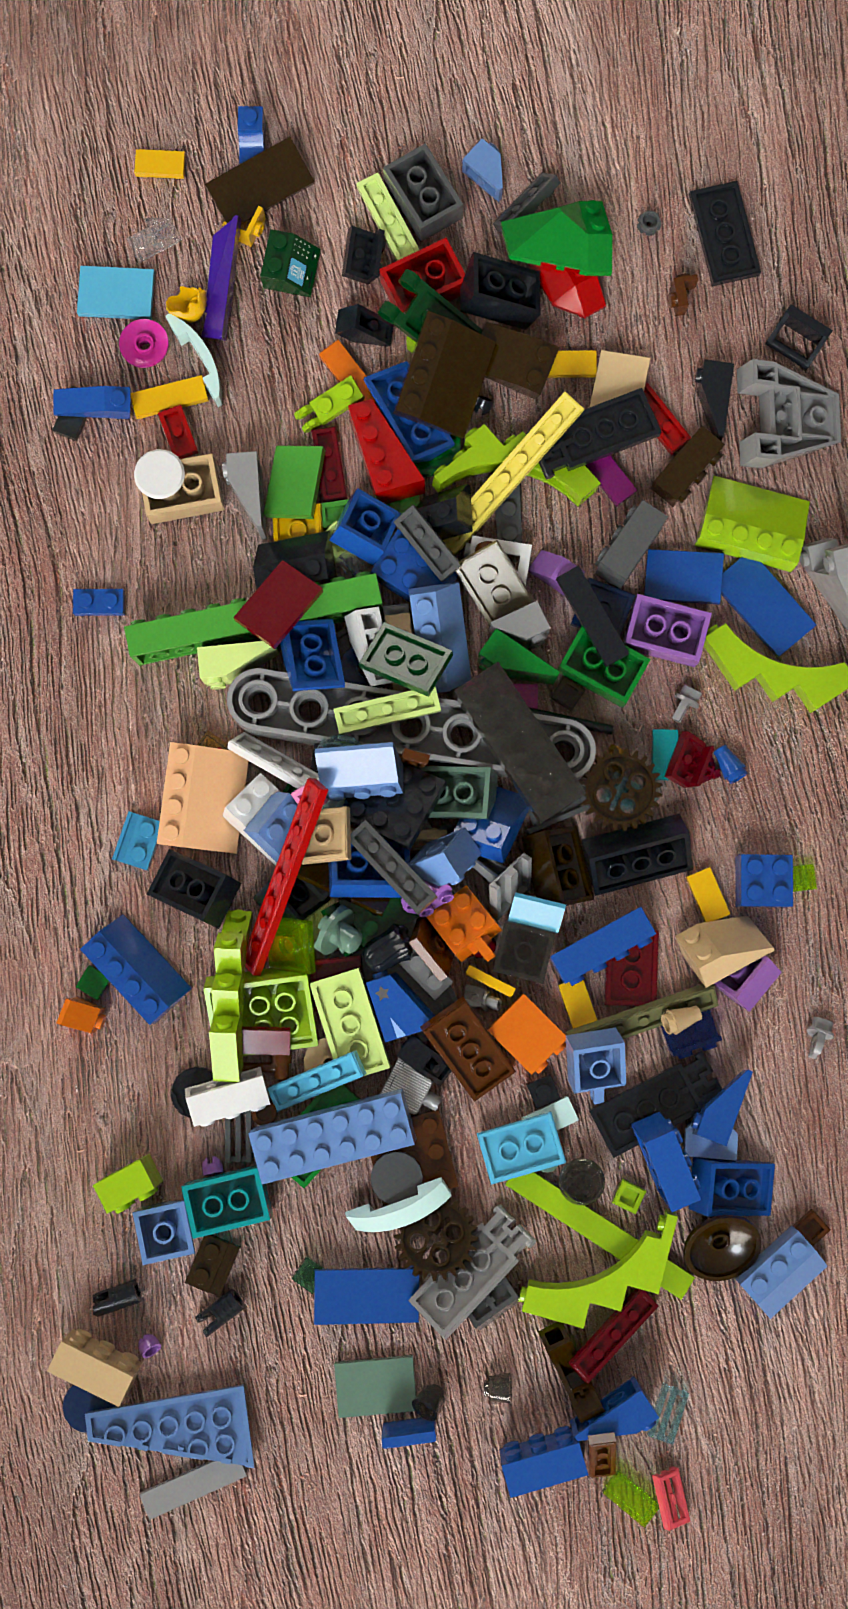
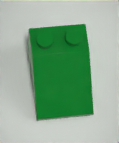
[477,628,560,685]

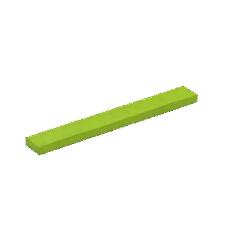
[504,1172,695,1300]

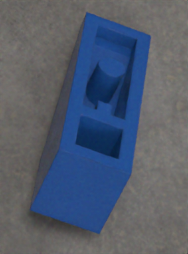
[53,386,130,419]
[691,1070,753,1146]

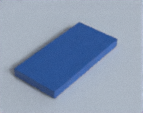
[721,557,817,658]
[313,1267,419,1325]

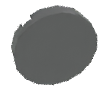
[371,1151,423,1204]

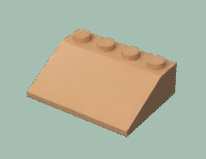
[157,742,249,854]

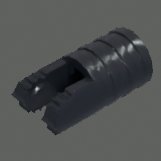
[93,1279,142,1317]
[195,1289,245,1337]

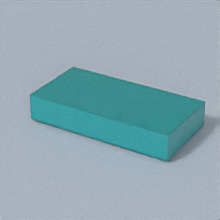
[651,729,678,781]

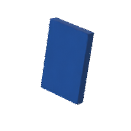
[644,549,724,605]

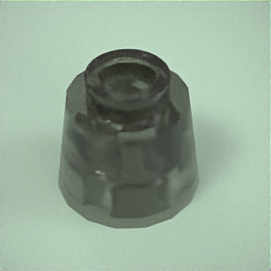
[484,1373,512,1404]
[412,1384,445,1421]

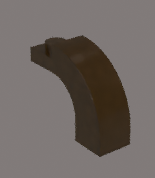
[538,1322,605,1424]

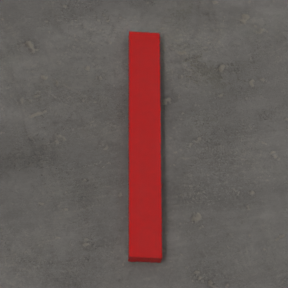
[245,777,328,976]

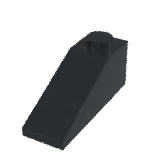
[694,359,734,441]

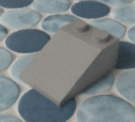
[222,451,267,540]

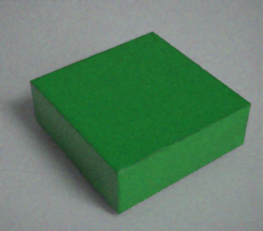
[76,965,110,1000]

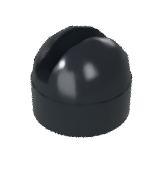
[474,395,494,415]

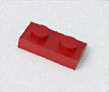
[158,405,199,459]

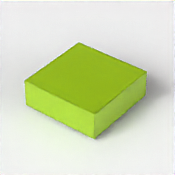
[611,1178,646,1215]

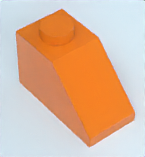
[56,997,106,1033]

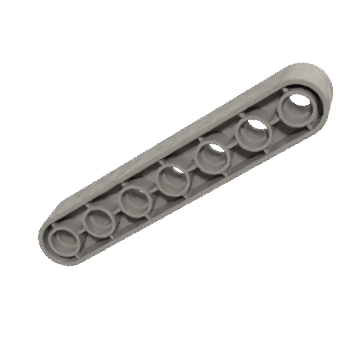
[227,668,596,786]

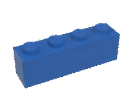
[549,907,656,986]

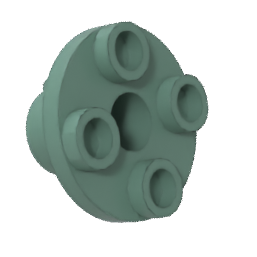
[314,905,363,955]

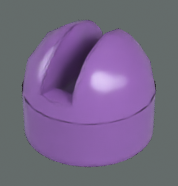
[202,1156,224,1176]
[138,1334,161,1358]

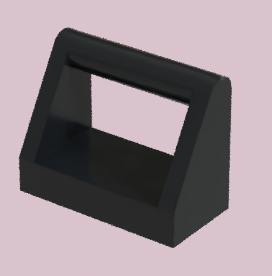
[765,304,833,370]

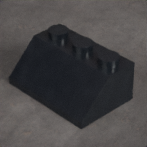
[460,252,541,330]
[253,531,337,590]

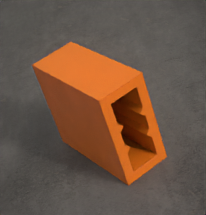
[487,993,566,1075]

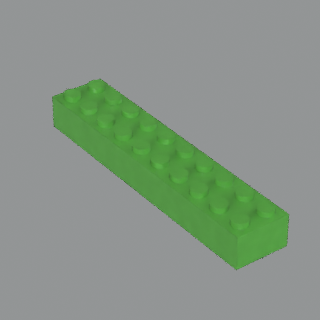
[124,571,384,666]

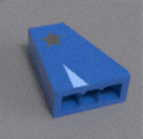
[366,970,435,1042]

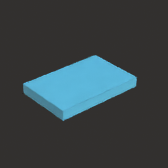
[77,266,155,320]
[476,1111,566,1185]

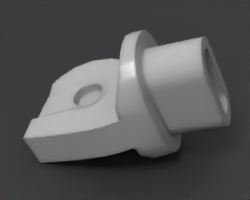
[672,685,702,723]
[464,985,502,1012]
[807,1017,834,1059]

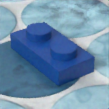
[73,589,125,616]

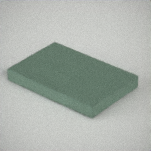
[334,1355,417,1418]

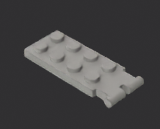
[408,1204,536,1340]

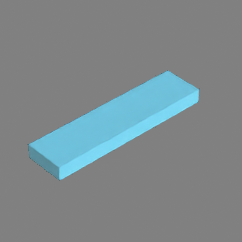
[267,1050,367,1112]

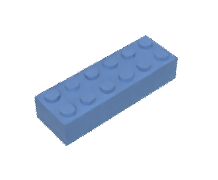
[248,1088,417,1185]

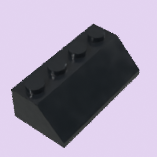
[581,813,693,896]

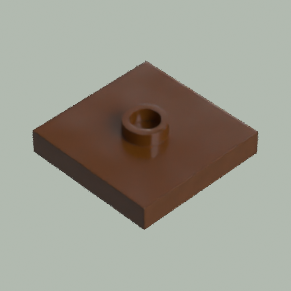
[409,917,454,982]

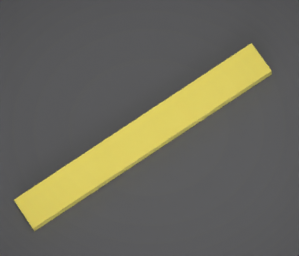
[443,392,585,556]

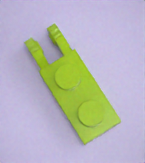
[294,376,365,433]

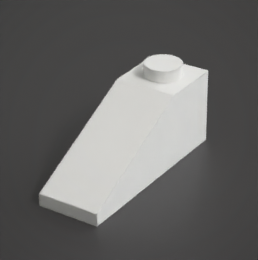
[345,607,394,687]

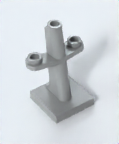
[438,824,532,920]

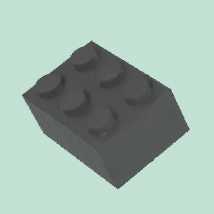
[383,143,464,242]
[595,500,668,589]

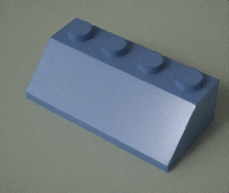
[408,582,472,693]

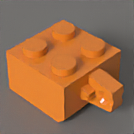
[426,885,502,962]

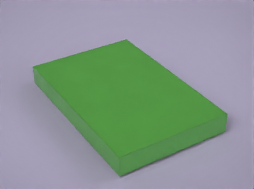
[264,446,325,519]

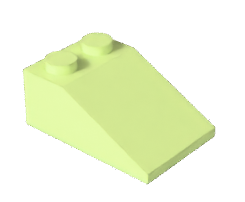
[197,641,279,690]

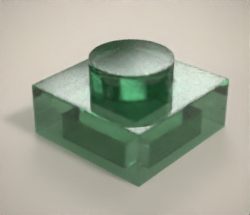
[291,1255,325,1294]

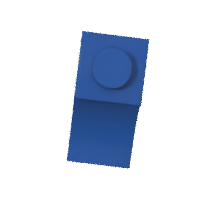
[238,106,266,164]

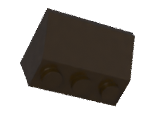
[522,826,594,906]

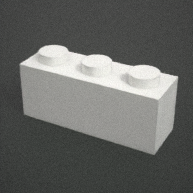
[185,1067,270,1127]

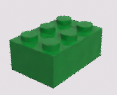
[558,626,651,708]

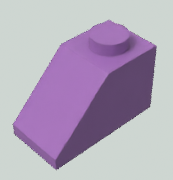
[528,550,585,596]

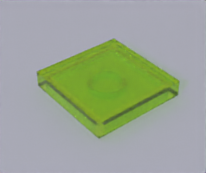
[268,917,315,974]

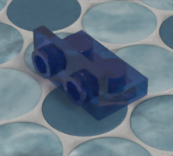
[660,1009,722,1059]

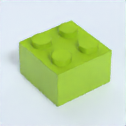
[93,1153,163,1214]

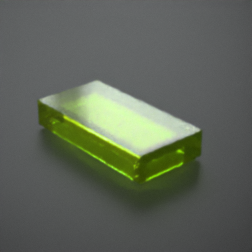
[602,1469,659,1528]

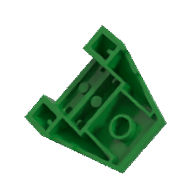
[501,200,613,276]

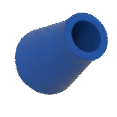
[714,745,748,784]

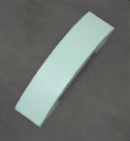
[165,313,223,407]
[345,1177,452,1232]

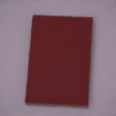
[234,560,323,649]
[604,930,659,1007]

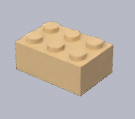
[142,454,225,524]
[47,1329,143,1407]

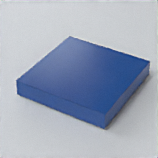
[381,1416,436,1449]

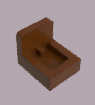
[668,273,698,316]

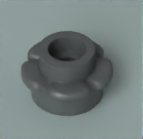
[637,211,661,236]

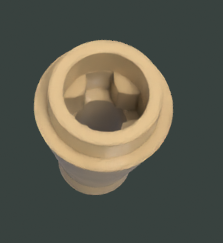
[661,1005,702,1035]

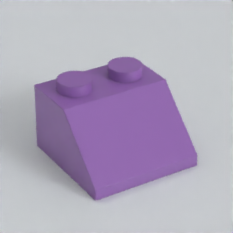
[713,956,782,1012]

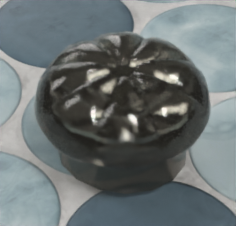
[559,1158,605,1206]

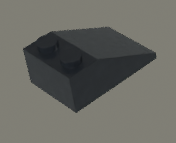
[147,849,242,929]

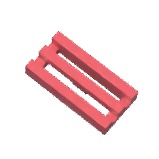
[652,1466,691,1531]

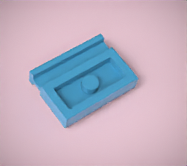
[112,811,160,871]

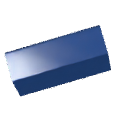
[364,361,455,463]

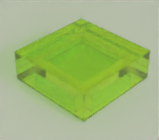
[793,864,817,892]

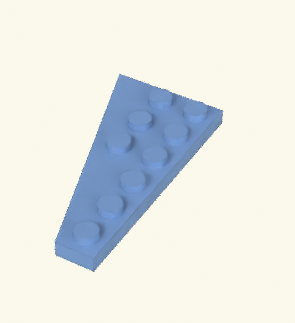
[85,1384,255,1468]

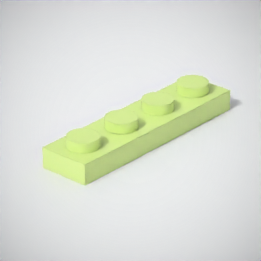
[356,173,420,261]
[333,686,441,735]

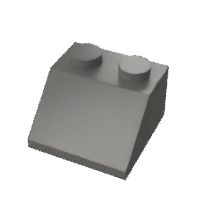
[489,601,550,649]

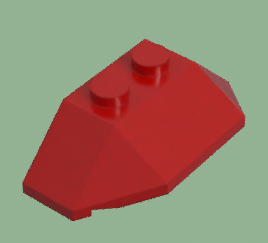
[528,262,606,319]

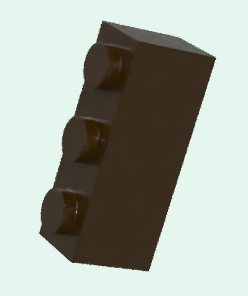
[650,426,725,507]

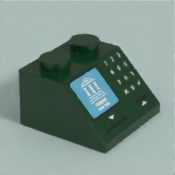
[260,229,321,298]

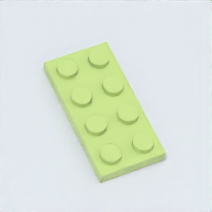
[309,967,391,1076]

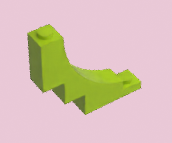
[704,623,848,713]
[518,1208,678,1329]

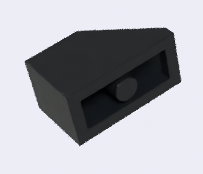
[335,304,394,347]
[396,1035,451,1086]

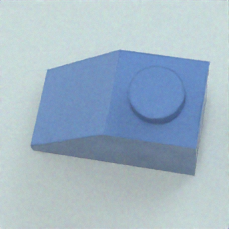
[462,138,503,202]

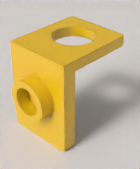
[222,206,266,247]

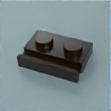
[185,1234,241,1298]

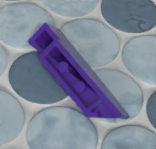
[201,215,241,341]

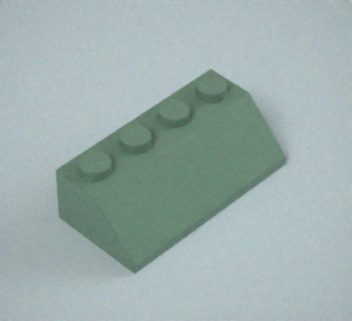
[412,766,498,819]

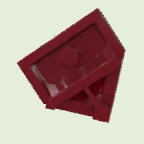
[664,731,721,788]

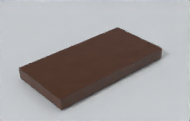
[420,996,516,1102]

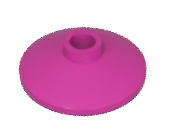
[119,319,169,368]

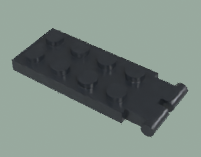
[526,388,662,479]
[588,1051,723,1158]

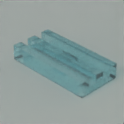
[647,1382,689,1445]

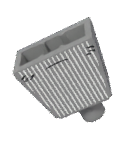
[380,1057,442,1115]

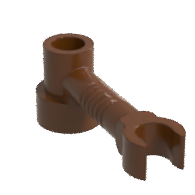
[242,1051,292,1079]

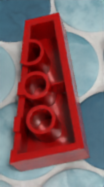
[348,399,425,504]

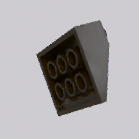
[393,311,496,439]

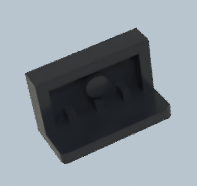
[342,226,386,285]

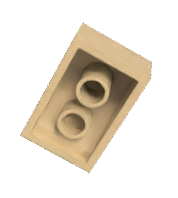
[675,916,774,988]

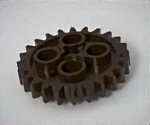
[578,747,663,832]
[394,1198,479,1283]

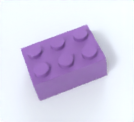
[623,594,712,667]

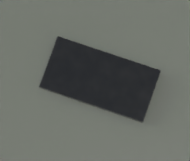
[689,181,761,287]

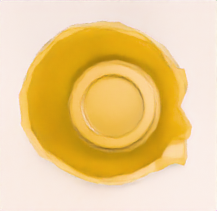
[166,286,207,324]

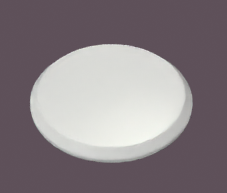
[134,449,185,499]

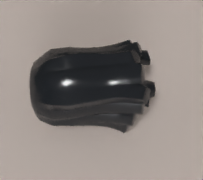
[362,923,413,973]

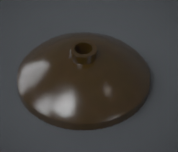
[683,1215,762,1281]

